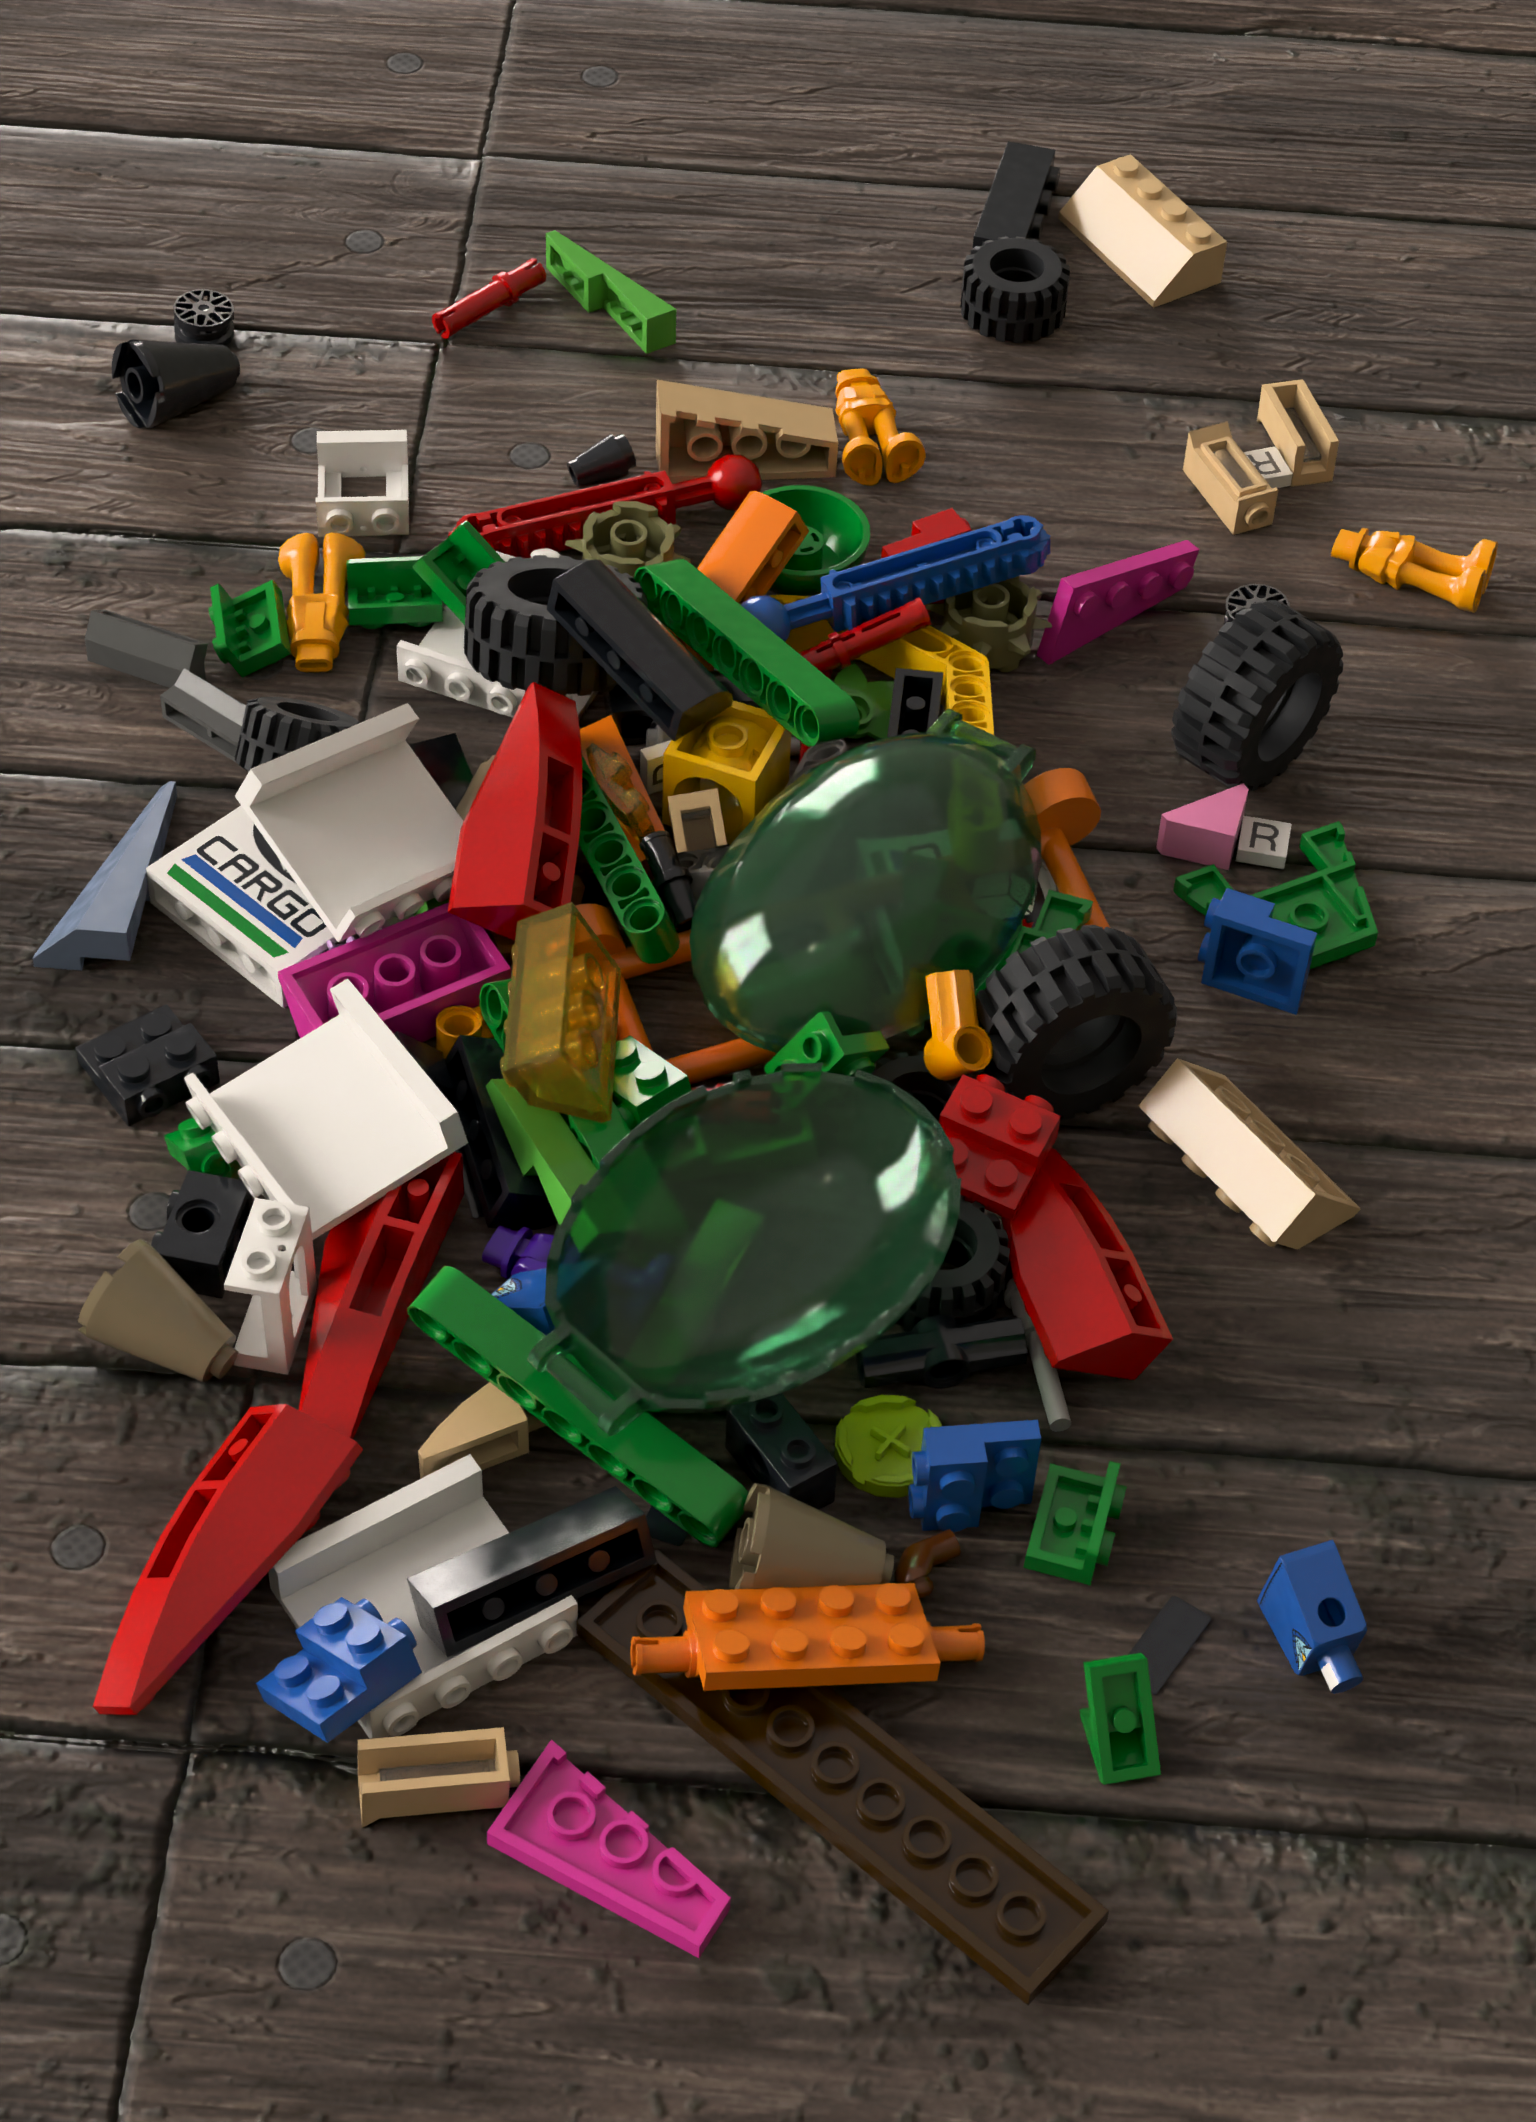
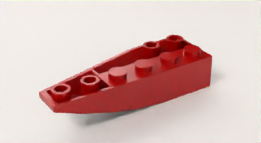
[448,682,582,950]
[1001,1147,1173,1380]
[93,1404,363,1715]

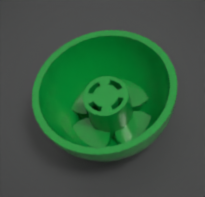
[762,485,870,596]

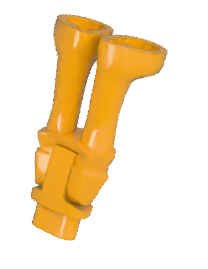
[835,368,926,486]
[1331,527,1498,613]
[278,532,366,672]

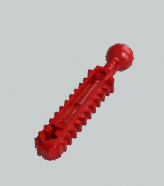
[448,454,763,559]

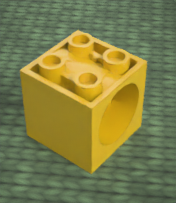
[662,700,791,845]

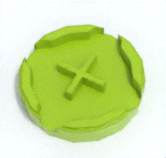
[834,1394,942,1498]

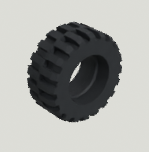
[464,555,648,697]
[1171,600,1343,791]
[975,925,1177,1120]

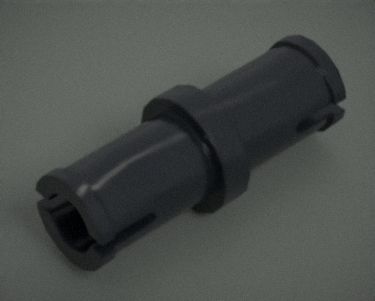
[639,831,706,933]

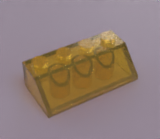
[500,902,621,1123]

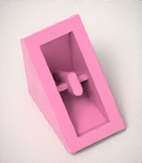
[1156,783,1249,870]

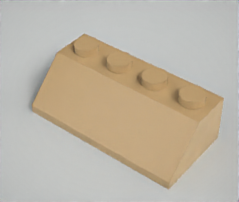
[1058,154,1227,308]
[1138,1058,1361,1250]

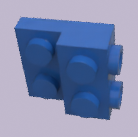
[1198,888,1317,1015]
[908,1420,1041,1532]
[256,1597,422,1743]

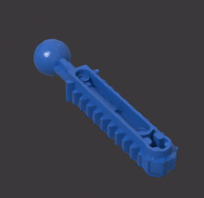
[740,515,1050,642]

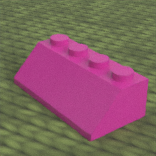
[278,902,511,1042]

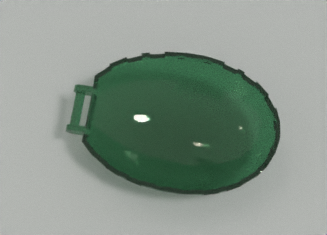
[689,709,1042,1053]
[527,1063,961,1436]

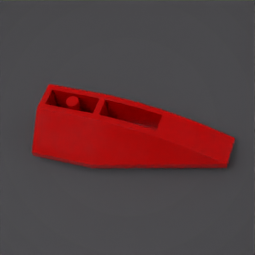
[299,1152,464,1439]

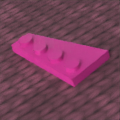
[1036,540,1200,665]
[487,1739,731,1958]

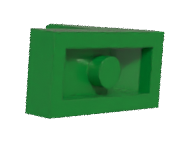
[1079,1653,1161,1785]

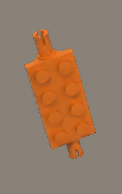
[630,1583,985,1691]

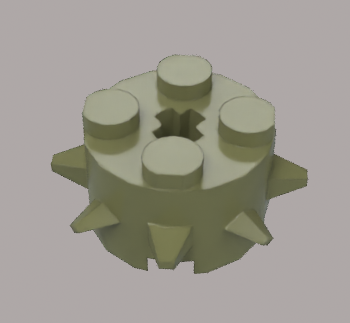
[565,501,691,578]
[926,576,1052,672]

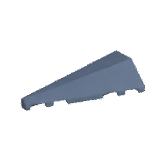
[33,781,177,971]

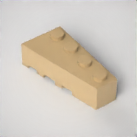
[656,380,838,483]

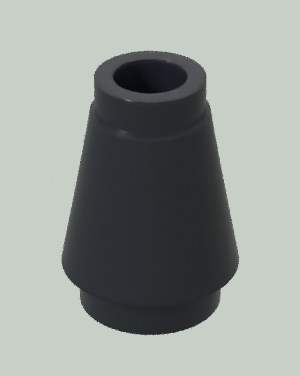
[567,434,636,487]

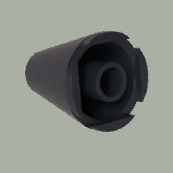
[112,340,240,428]

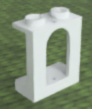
[316,430,409,537]
[224,1198,317,1375]

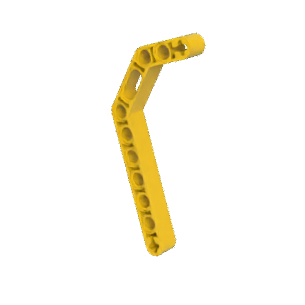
[769,595,1000,874]

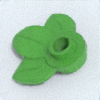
[834,664,894,742]

